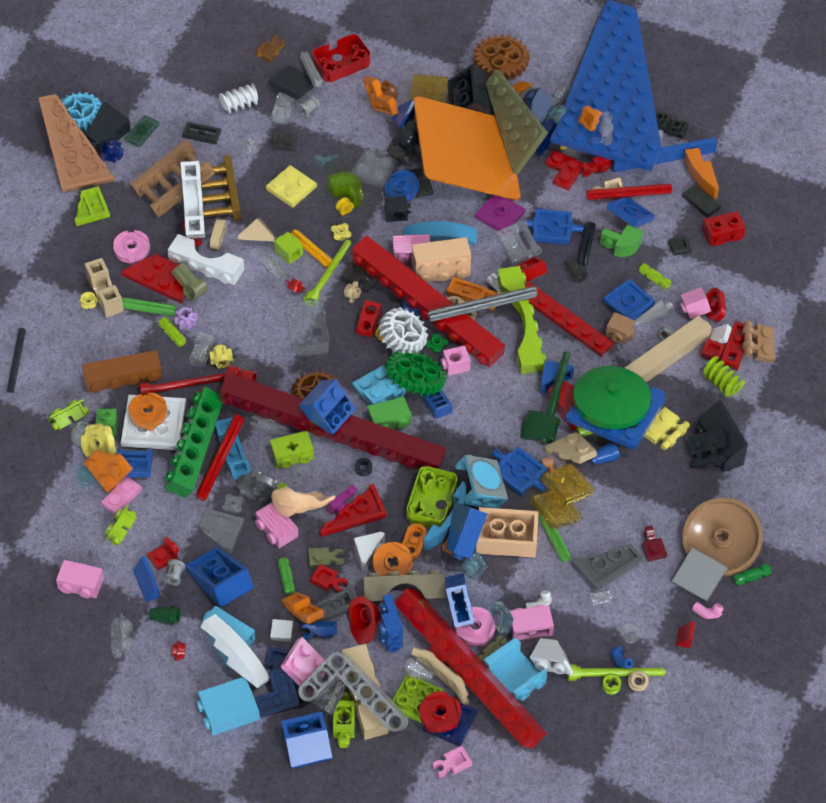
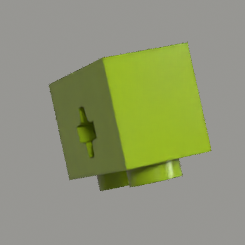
[270,431,314,468]

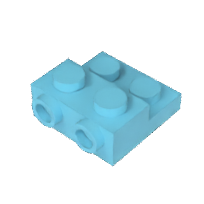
[352,365,405,406]

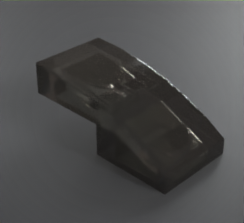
[409,168,433,198]

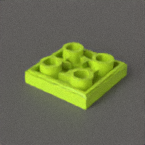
[392,674,444,723]

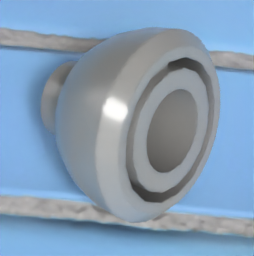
[70,421,92,447]

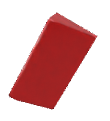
[514,257,547,282]

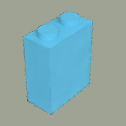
[196,677,260,736]

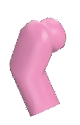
[692,602,723,620]

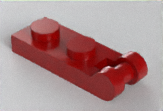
[721,321,753,371]

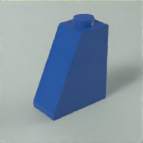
[446,502,488,560]
[445,573,475,628]

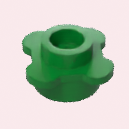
[425,334,448,353]

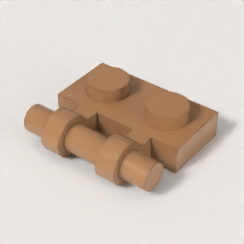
[742,321,775,363]

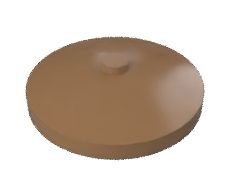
[682,498,763,577]

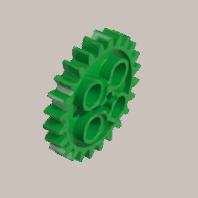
[385,351,447,396]

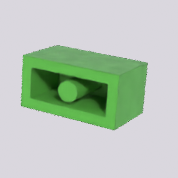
[367,397,411,429]

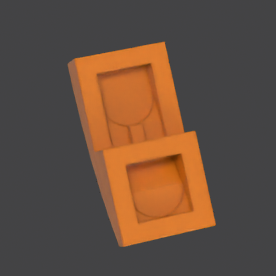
[282,592,324,624]

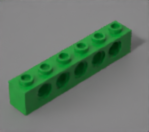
[164,386,223,498]

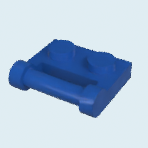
[116,448,154,478]

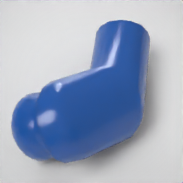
[610,646,633,669]

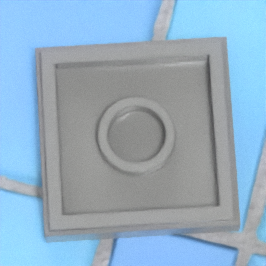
[672,548,727,602]

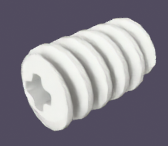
[219,83,258,114]

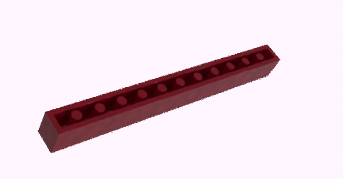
[219,373,446,470]

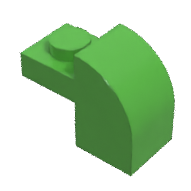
[600,225,644,257]

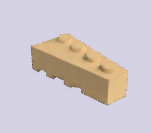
[342,644,389,740]

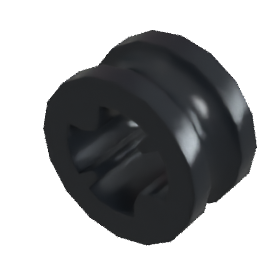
[355,458,372,477]

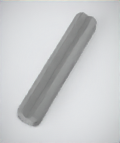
[300,52,323,87]

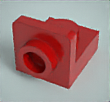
[147,537,179,571]

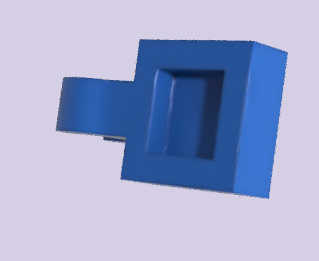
[302,621,337,639]

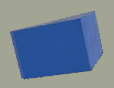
[540,361,574,395]

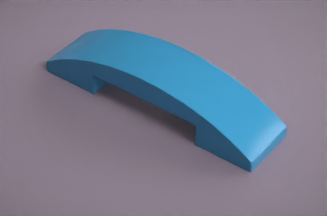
[404,221,477,245]
[215,417,252,479]
[423,481,466,550]

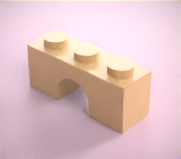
[85,258,124,318]

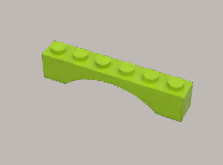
[497,266,546,374]

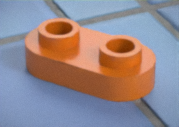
[402,523,427,561]

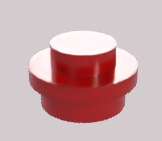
[171,640,186,661]

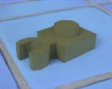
[309,547,344,569]

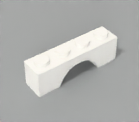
[181,161,205,238]
[168,234,244,285]

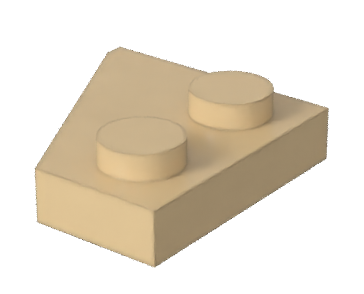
[544,432,597,464]

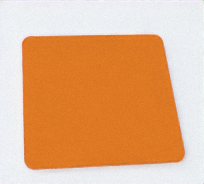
[413,96,521,200]

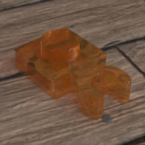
[256,35,286,63]

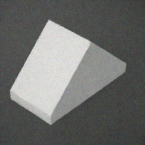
[354,532,385,572]

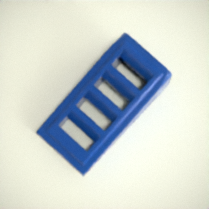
[422,390,453,419]

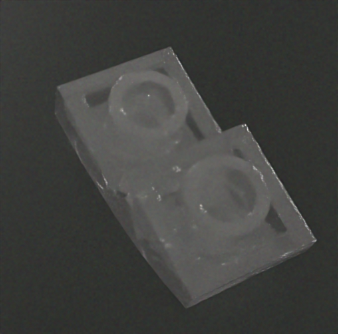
[270,92,295,124]

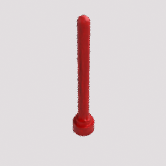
[139,373,225,396]

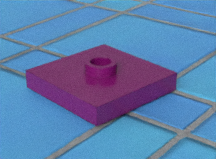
[475,195,526,235]

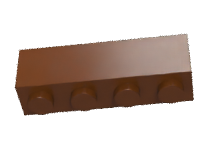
[82,350,162,393]

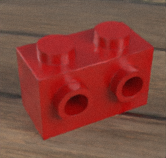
[702,211,746,246]

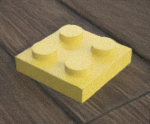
[266,165,317,208]

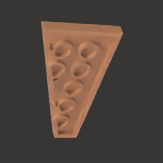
[39,94,115,193]

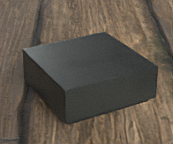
[668,236,692,256]

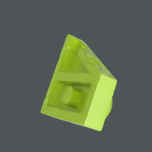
[75,186,110,226]

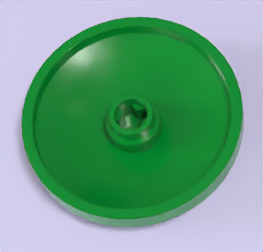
[573,366,651,429]

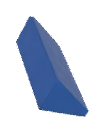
[133,556,160,602]

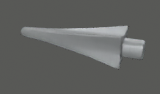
[634,300,673,327]

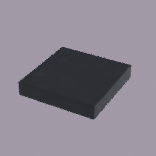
[268,66,314,100]

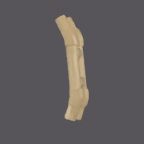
[412,647,470,706]

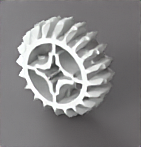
[378,307,428,353]

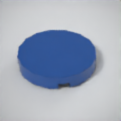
[384,170,420,202]

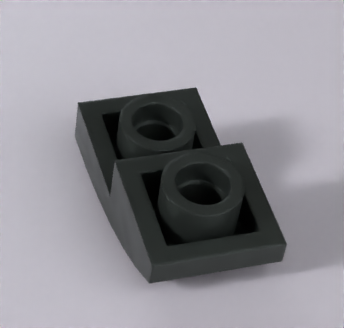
[655,112,689,139]

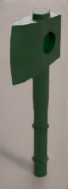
[520,351,571,444]

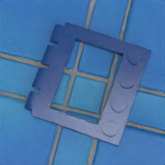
[565,384,666,450]

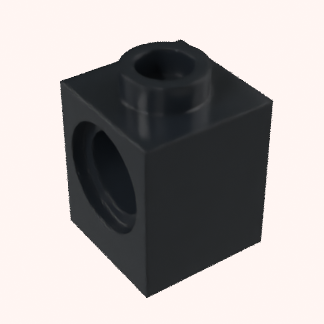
[384,196,411,222]

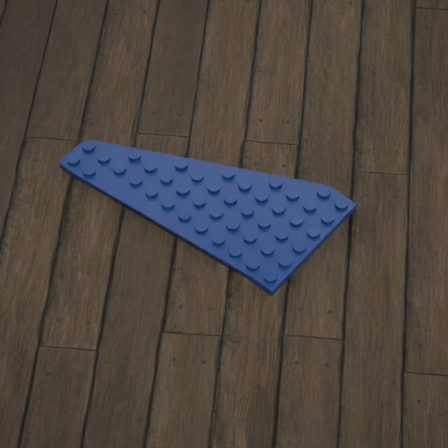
[550,0,662,172]

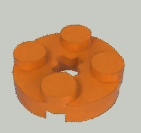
[129,393,168,431]
[373,542,413,576]

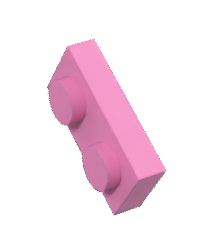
[101,477,142,515]

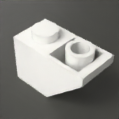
[530,638,573,675]

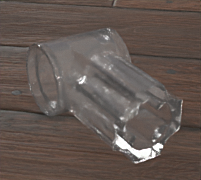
[188,331,218,368]

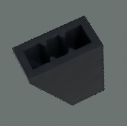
[86,102,131,154]

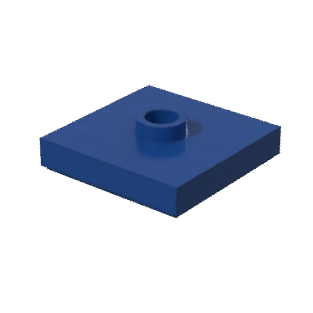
[606,197,655,227]
[602,279,655,320]

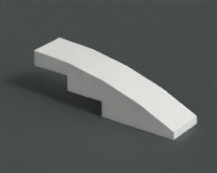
[201,614,270,688]

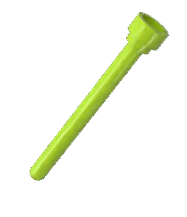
[303,239,351,306]
[567,664,666,681]

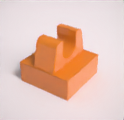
[578,106,602,131]

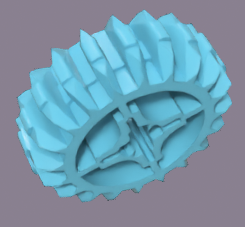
[61,92,102,134]

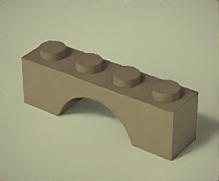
[363,570,446,601]

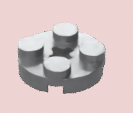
[238,470,278,502]

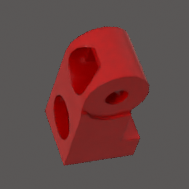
[356,300,382,338]

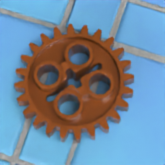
[473,34,530,81]

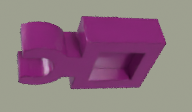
[326,484,358,515]

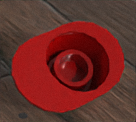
[349,596,380,645]

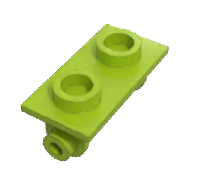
[48,399,89,430]
[104,504,137,546]

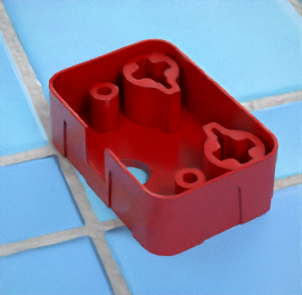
[312,34,370,83]

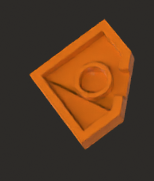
[84,450,133,493]

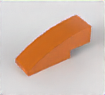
[684,148,719,199]

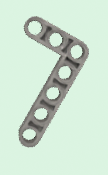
[299,652,408,732]

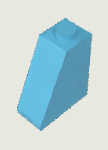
[203,606,255,669]

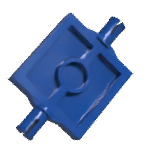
[521,209,584,245]
[492,446,548,496]

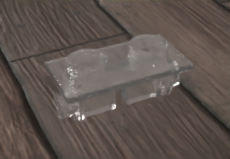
[111,613,133,658]

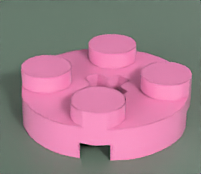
[113,230,150,265]
[455,607,496,646]

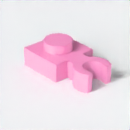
[432,746,472,778]

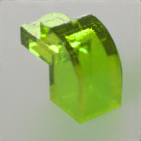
[328,172,363,208]

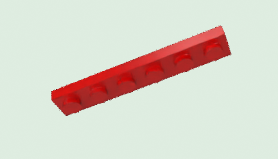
[525,281,614,357]

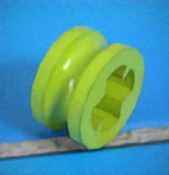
[602,674,621,695]

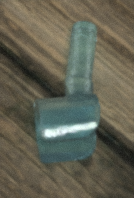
[313,154,339,167]

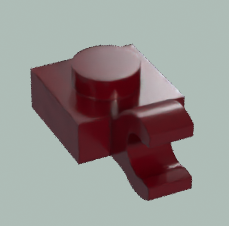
[642,525,667,562]

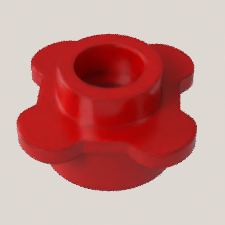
[285,278,306,293]

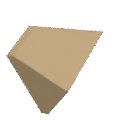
[238,218,276,242]

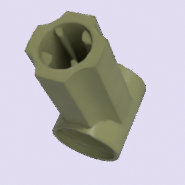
[171,263,208,301]

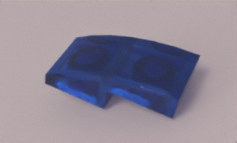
[534,118,556,157]

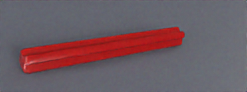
[586,184,672,200]
[196,415,244,501]

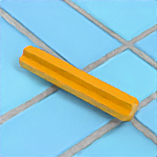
[291,230,332,267]

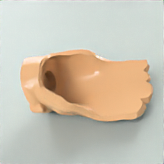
[272,486,336,517]

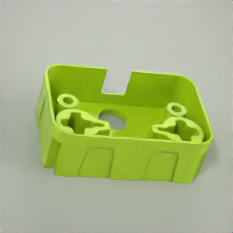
[407,466,457,529]

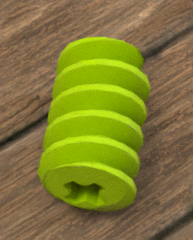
[703,356,745,397]

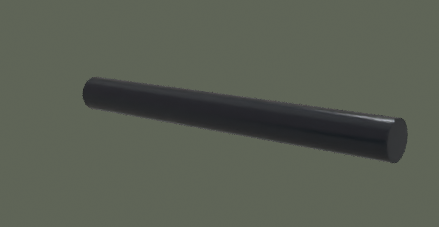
[7,328,26,393]

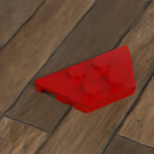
[121,254,184,304]

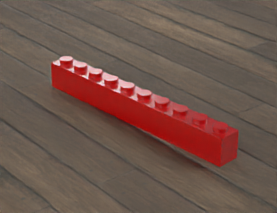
[352,235,505,367]
[394,588,547,748]

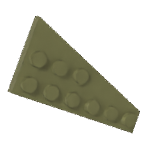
[486,69,548,174]

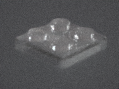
[351,149,398,189]

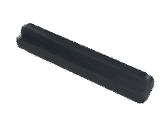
[577,222,596,268]

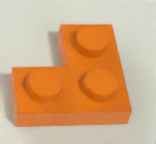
[362,76,399,116]

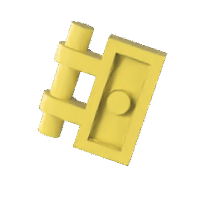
[644,407,690,450]

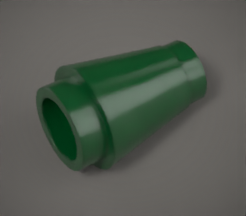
[149,605,180,626]

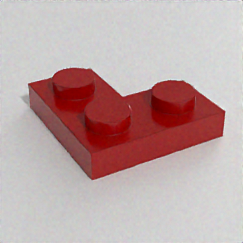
[545,150,584,191]

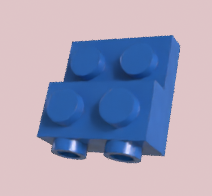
[378,594,403,652]

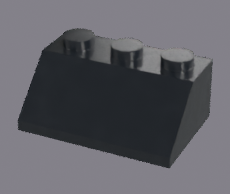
[447,63,491,114]
[696,400,748,473]

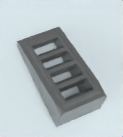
[314,587,355,621]

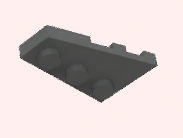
[571,544,643,591]

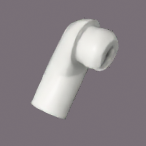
[526,590,552,608]

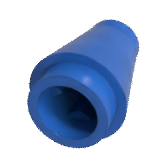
[591,443,620,465]

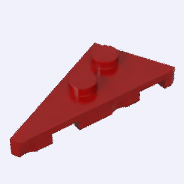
[320,483,387,537]

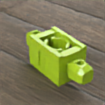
[332,692,355,748]

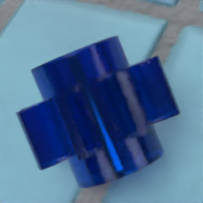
[101,140,124,163]

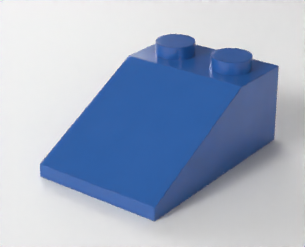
[185,546,254,607]

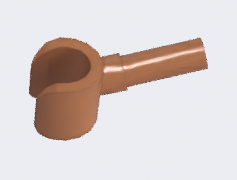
[541,457,559,482]

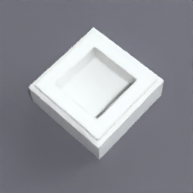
[710,324,732,344]
[270,619,293,642]

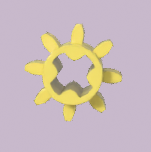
[209,345,233,368]

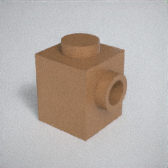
[606,313,636,344]

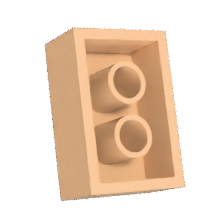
[412,237,471,283]
[476,507,539,558]

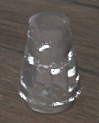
[403,657,435,683]

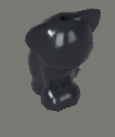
[391,121,423,168]

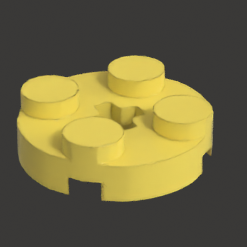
[81,423,116,457]

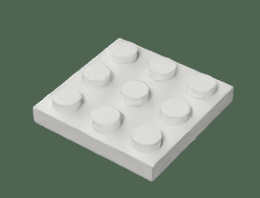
[121,395,186,450]

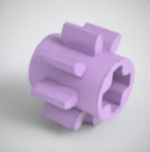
[174,307,198,330]

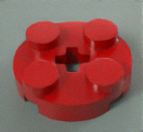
[419,692,461,733]

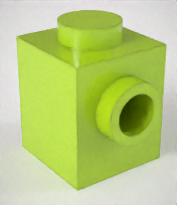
[274,232,303,264]

